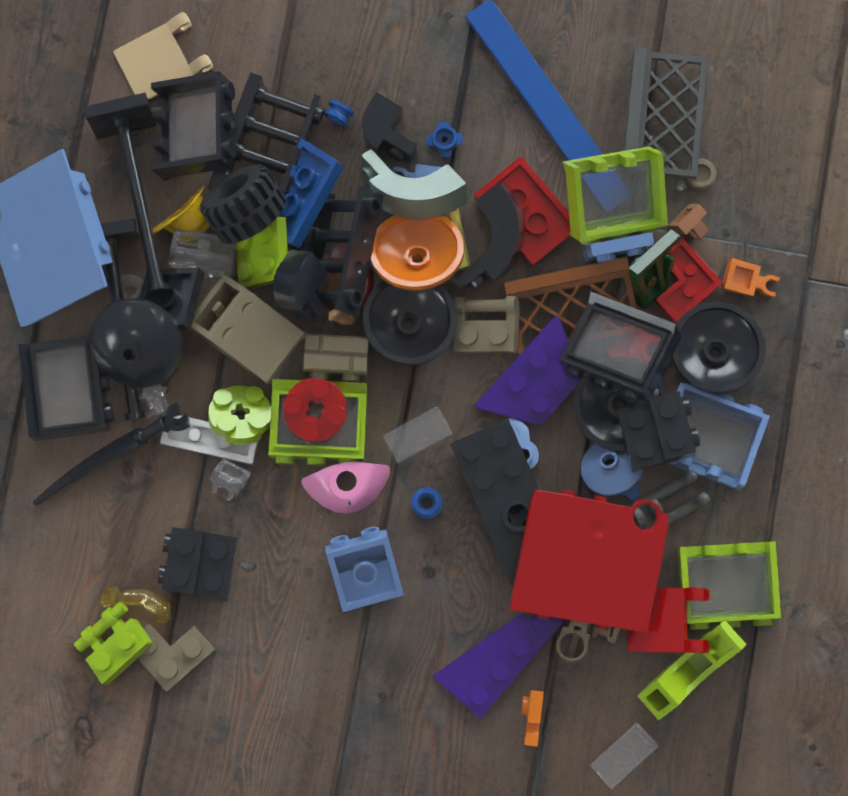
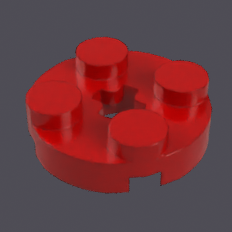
[284,378,347,441]

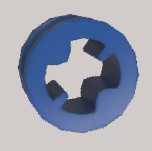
[323,100,355,127]

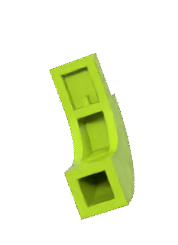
[638,620,747,720]

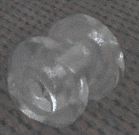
[138,384,170,421]

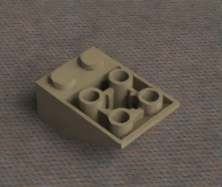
[191,274,305,384]

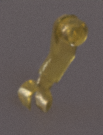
[101,586,172,623]

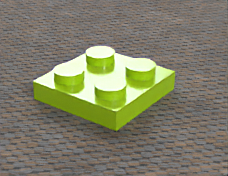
[236,216,288,290]

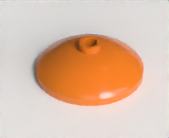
[371,215,464,290]

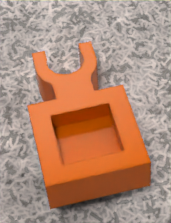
[721,258,780,298]
[521,690,544,747]

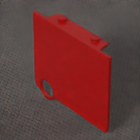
[509,489,668,633]

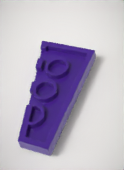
[433,613,564,718]

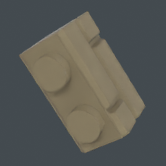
[303,333,369,383]

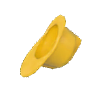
[152,185,210,239]

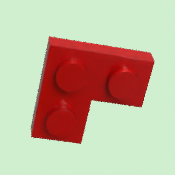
[655,236,723,324]

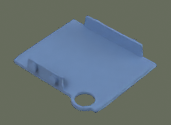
[0,149,113,327]

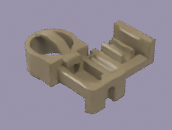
[556,620,620,664]

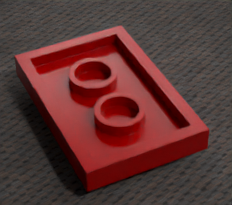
[473,156,571,267]

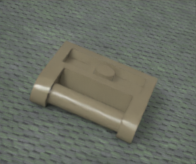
[454,296,519,354]

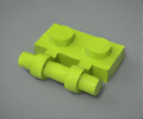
[74,601,153,685]

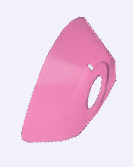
[301,462,390,514]

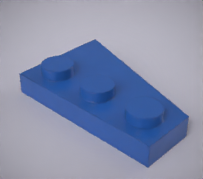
[279,138,345,248]

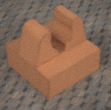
[668,204,709,239]

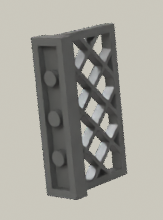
[621,47,708,179]

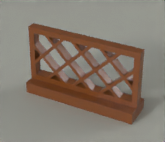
[503,257,642,355]

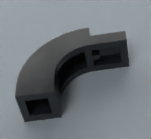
[454,182,525,290]

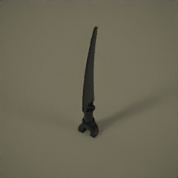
[33,402,190,505]

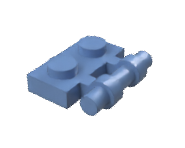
[583,232,654,263]

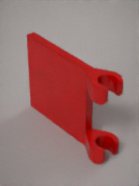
[628,587,710,653]

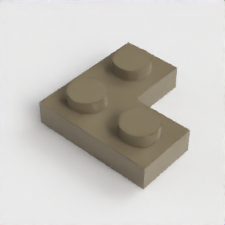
[138,623,216,692]

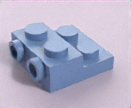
[325,527,404,612]

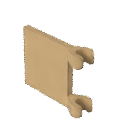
[113,12,214,101]

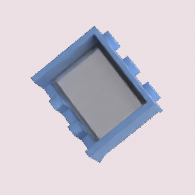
[667,382,770,491]

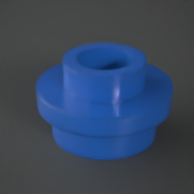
[411,487,443,519]

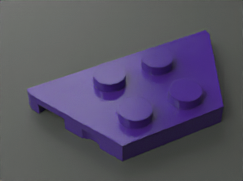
[474,316,579,426]

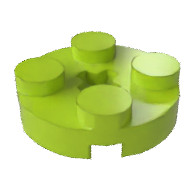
[208,385,271,445]

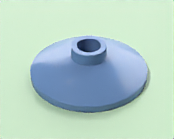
[581,444,643,496]

